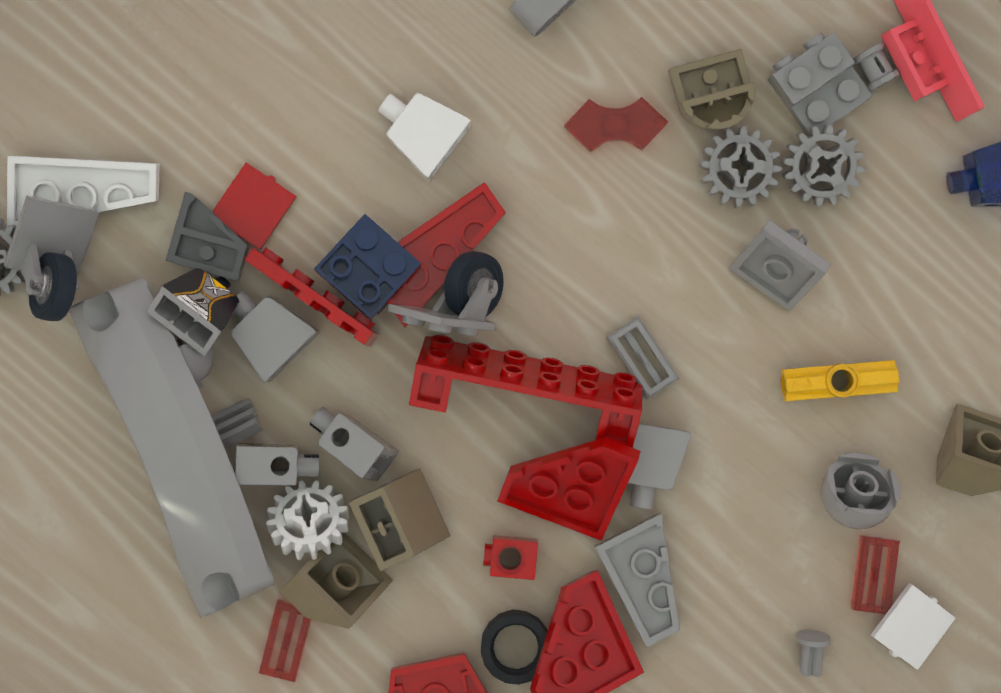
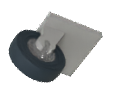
[4,195,99,321]
[388,251,504,336]

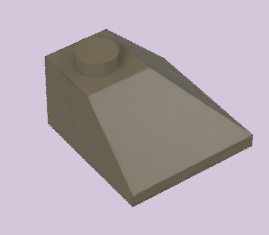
[936,404,1001,496]
[279,533,393,629]

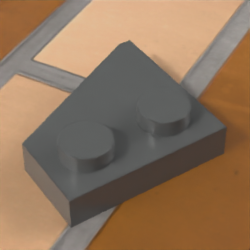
[165,192,250,282]

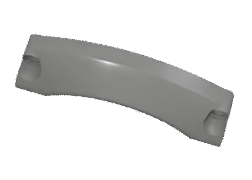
[69,278,274,618]

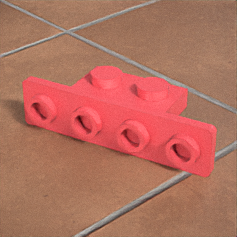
[881,0,984,122]

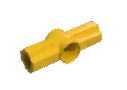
[780,360,899,402]

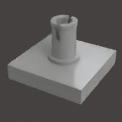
[729,220,831,312]

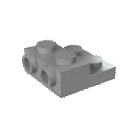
[768,32,873,137]

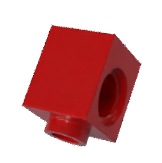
[483,535,538,580]

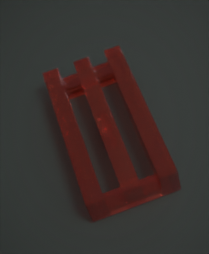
[851,535,900,614]
[259,599,312,682]

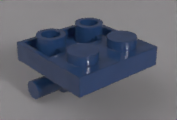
[314,214,421,321]

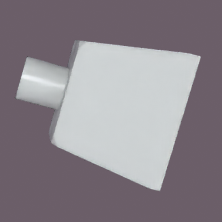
[378,93,471,182]

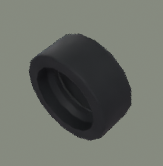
[480,610,548,685]

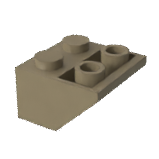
[348,468,451,572]

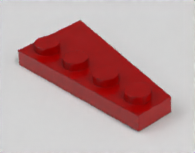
[387,182,506,328]
[244,248,379,347]

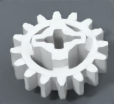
[266,480,349,560]

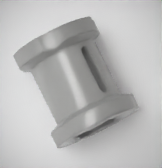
[853,42,900,92]

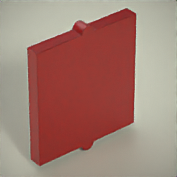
[212,162,297,250]

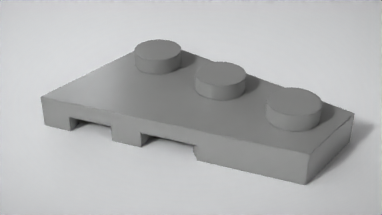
[594,512,680,647]

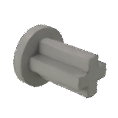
[796,630,830,677]

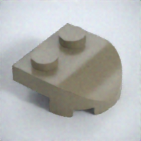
[668,49,755,131]

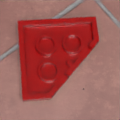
[497,437,641,541]
[530,570,644,693]

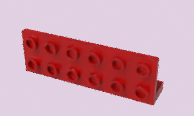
[409,335,642,448]

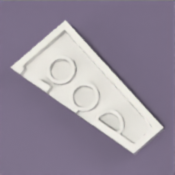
[7,155,160,227]

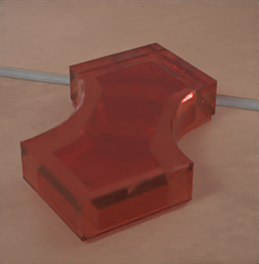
[564,97,668,152]

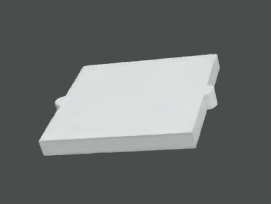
[871,583,956,670]

